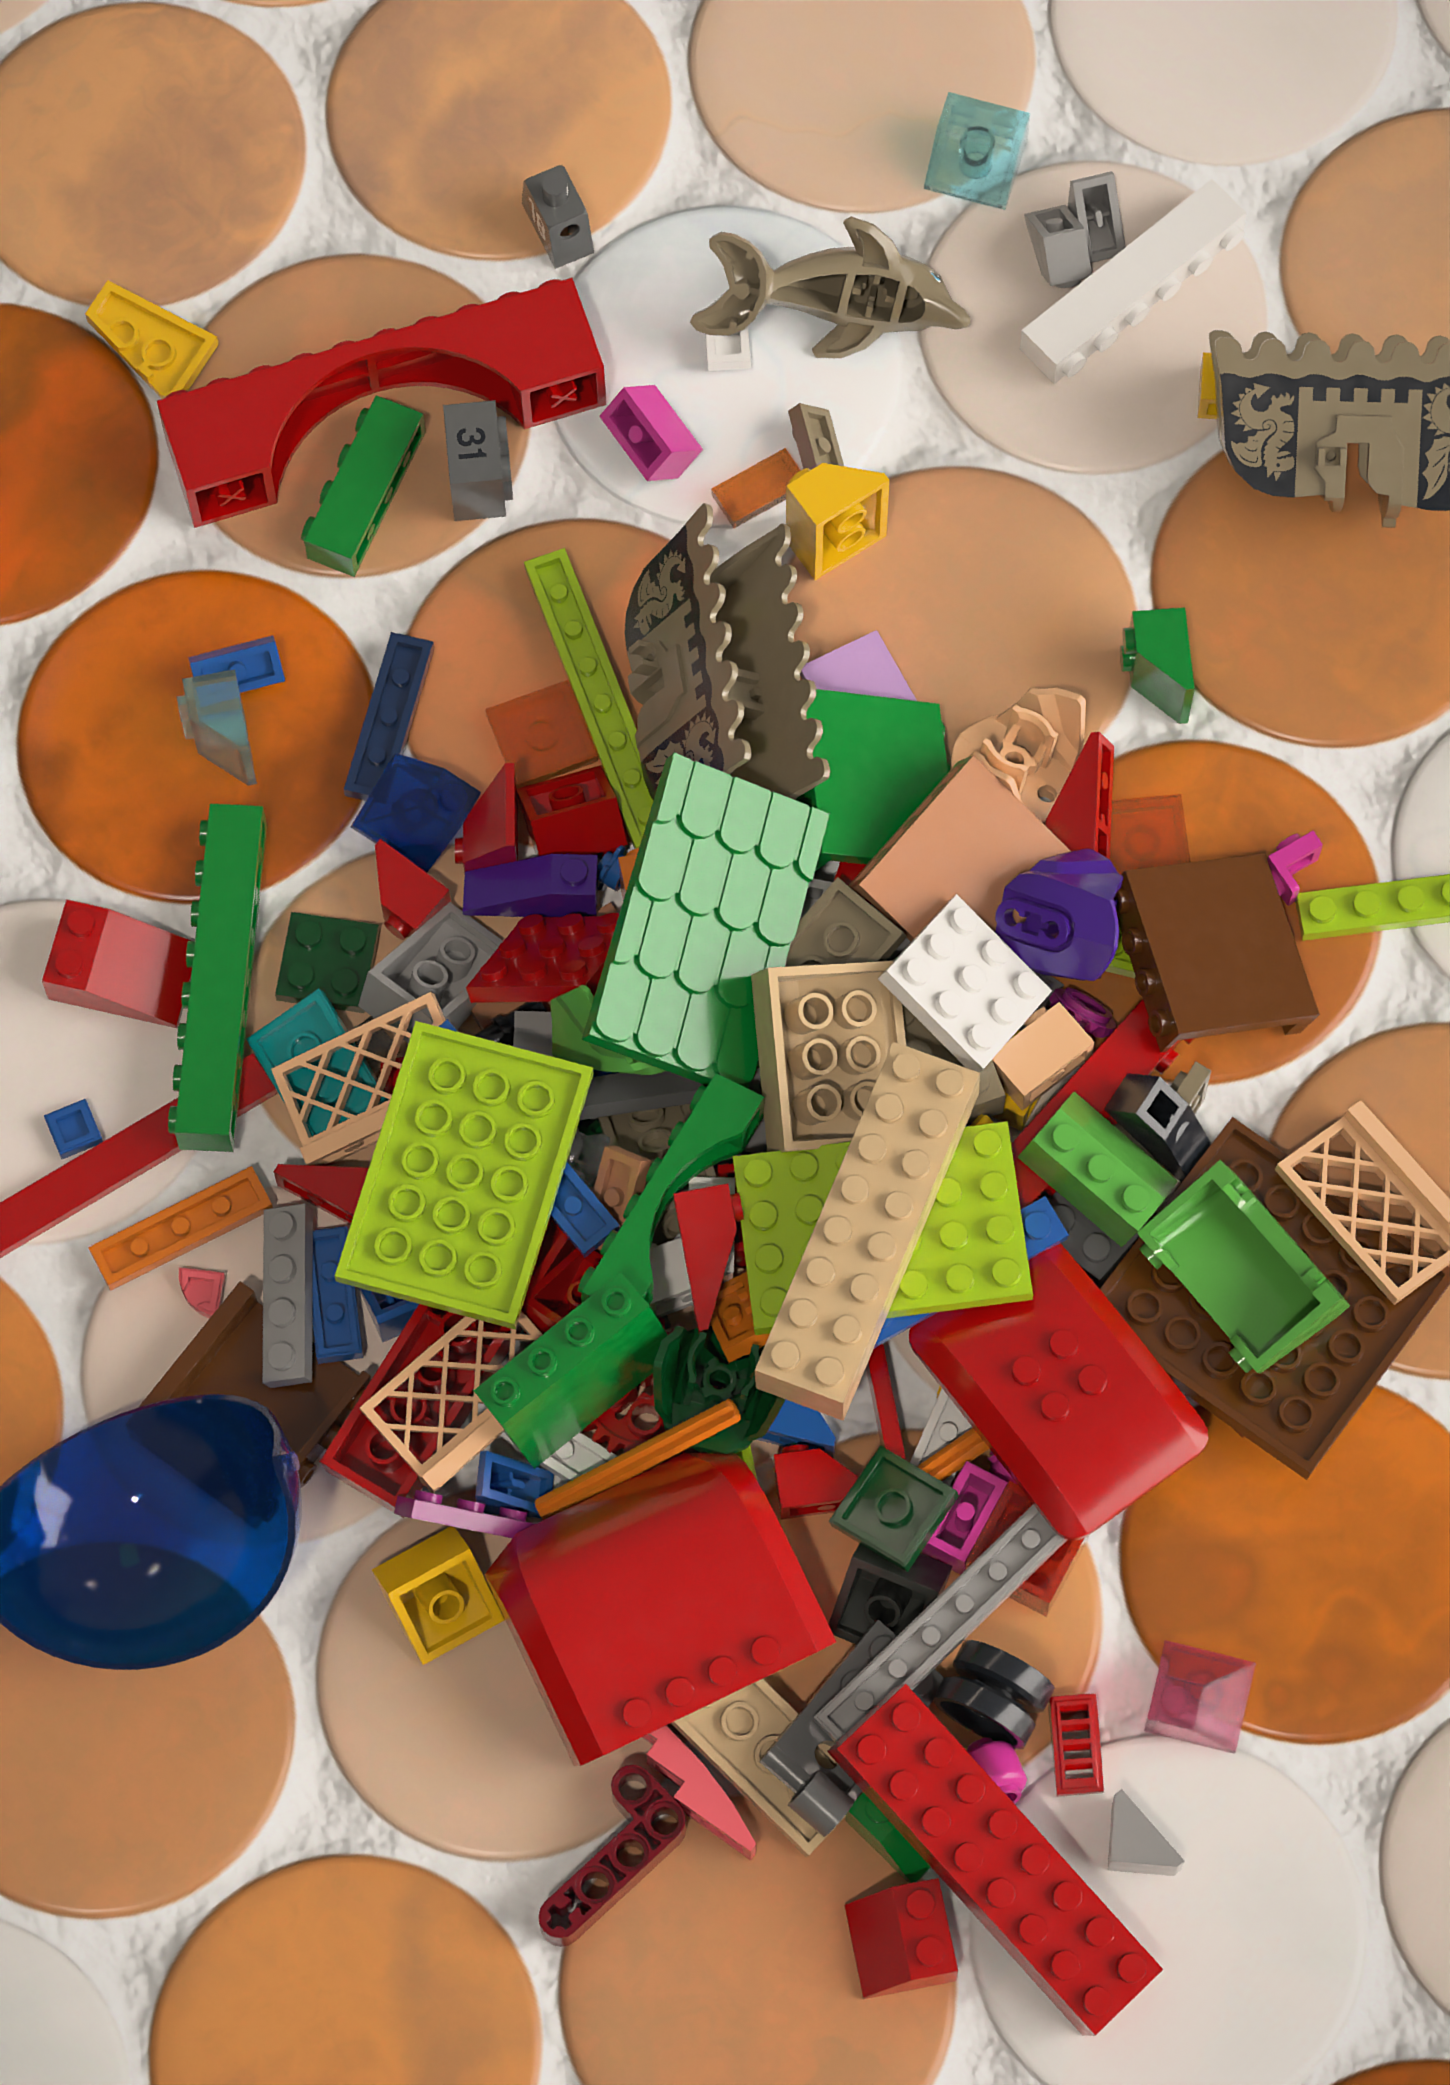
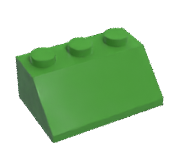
[1017,1092,1178,1247]

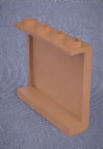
[848,755,1071,942]

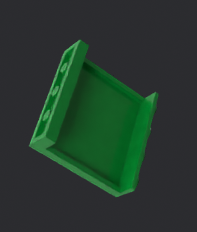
[795,689,950,871]
[473,1272,668,1469]

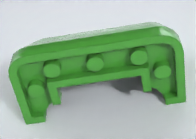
[1137,1160,1350,1374]

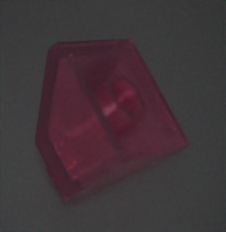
[1144,1640,1256,1754]

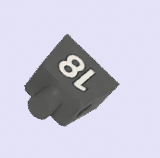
[522,165,594,269]

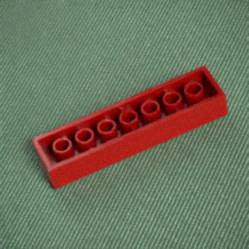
[319,1217,574,1518]
[827,1684,1164,2036]

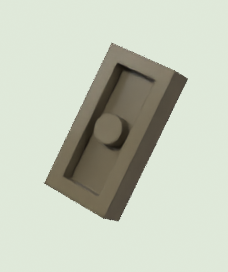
[788,403,844,470]
[1170,1062,1211,1114]

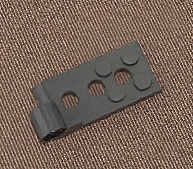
[759,1620,944,1837]

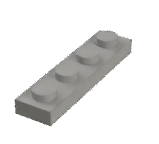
[263,1203,313,1388]

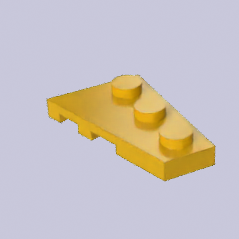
[85,280,219,399]

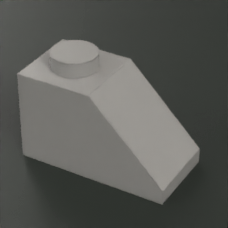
[1024,205,1092,288]

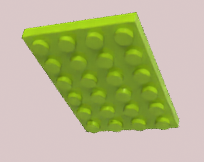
[335,1021,594,1329]
[733,1121,1033,1335]

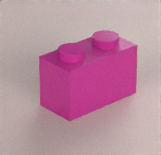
[599,385,703,481]
[922,1461,1008,1575]

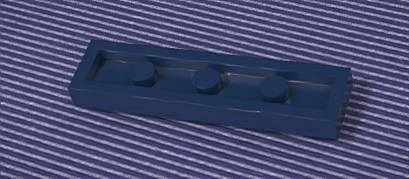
[344,632,434,806]

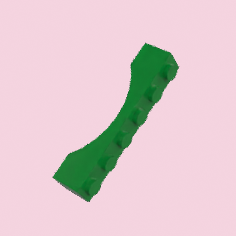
[578,1073,764,1305]

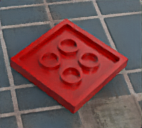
[466,913,620,1003]

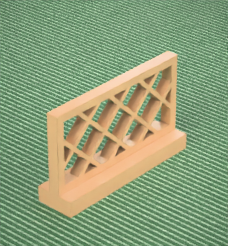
[271,992,446,1166]
[1275,1100,1450,1305]
[359,1311,543,1493]

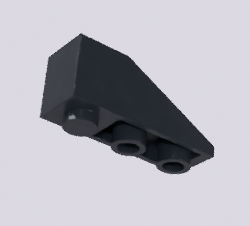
[1104,1073,1211,1183]

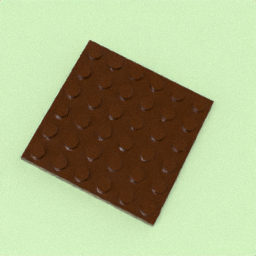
[1100,1117,1450,1480]

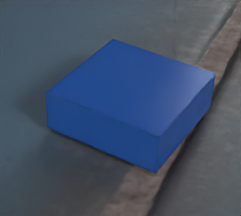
[44,1099,103,1160]

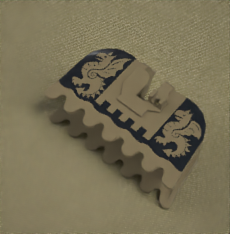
[1209,330,1450,528]
[625,503,830,801]

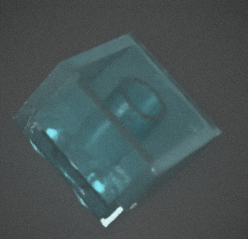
[924,92,1030,210]
[177,669,257,786]

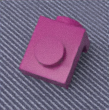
[1267,831,1323,906]

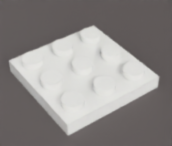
[878,894,1052,1072]

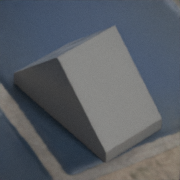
[1068,171,1125,263]
[1108,1789,1185,1876]

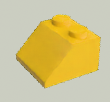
[371,1526,505,1665]

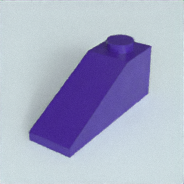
[463,854,598,917]

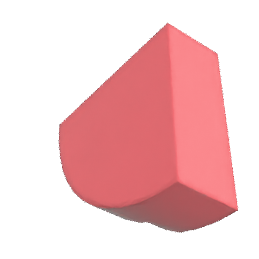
[179,1267,226,1318]

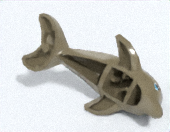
[690,216,971,358]

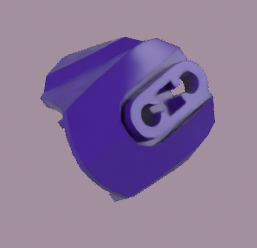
[995,849,1123,981]

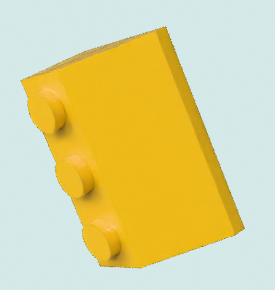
[786,463,889,580]

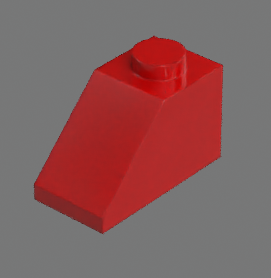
[375,839,451,940]
[773,1444,858,1520]

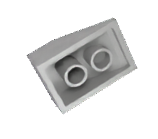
[358,902,503,1043]

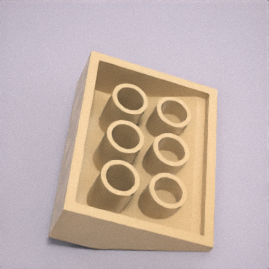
[751,961,906,1152]

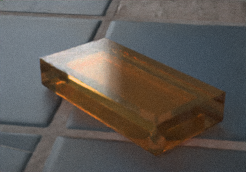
[711,448,801,528]

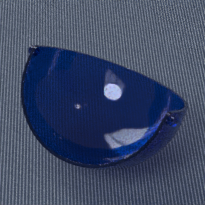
[0,1394,302,1670]

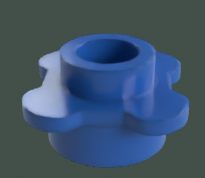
[598,845,626,892]

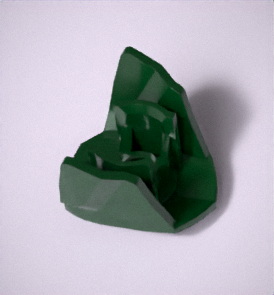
[653,1326,786,1454]

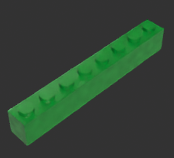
[168,804,267,1152]

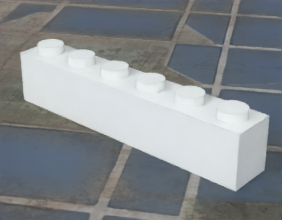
[1020,179,1247,384]

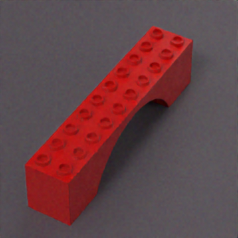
[157,278,606,528]

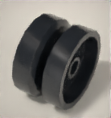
[933,1640,1055,1750]

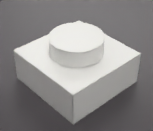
[705,326,751,371]

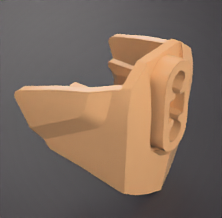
[951,688,1086,825]

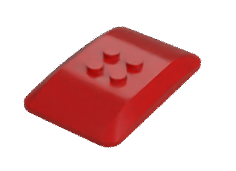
[909,1243,1208,1541]

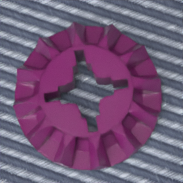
[1049,988,1116,1038]

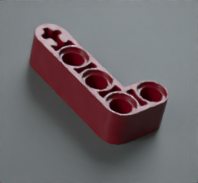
[538,1765,686,1947]

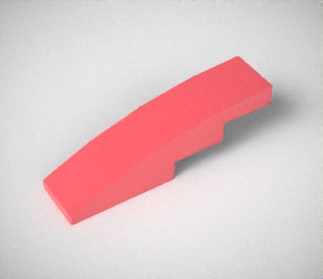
[642,1726,756,1860]

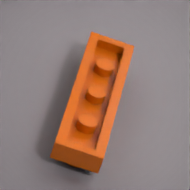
[88,1166,273,1291]

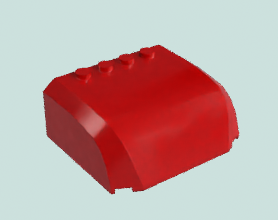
[484,1453,836,1766]

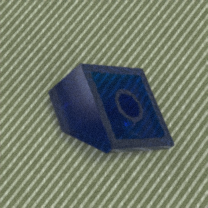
[350,753,481,873]

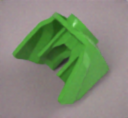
[550,985,665,1075]

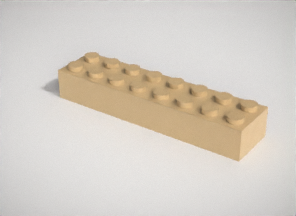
[755,1042,980,1421]

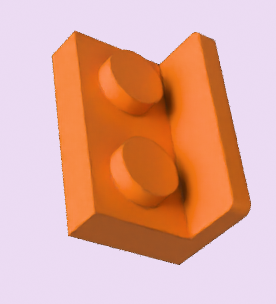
[710,1272,770,1363]

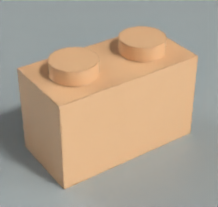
[992,1002,1094,1111]

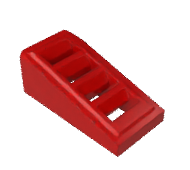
[1048,1694,1104,1797]

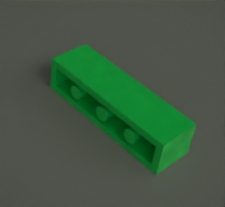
[301,395,426,577]

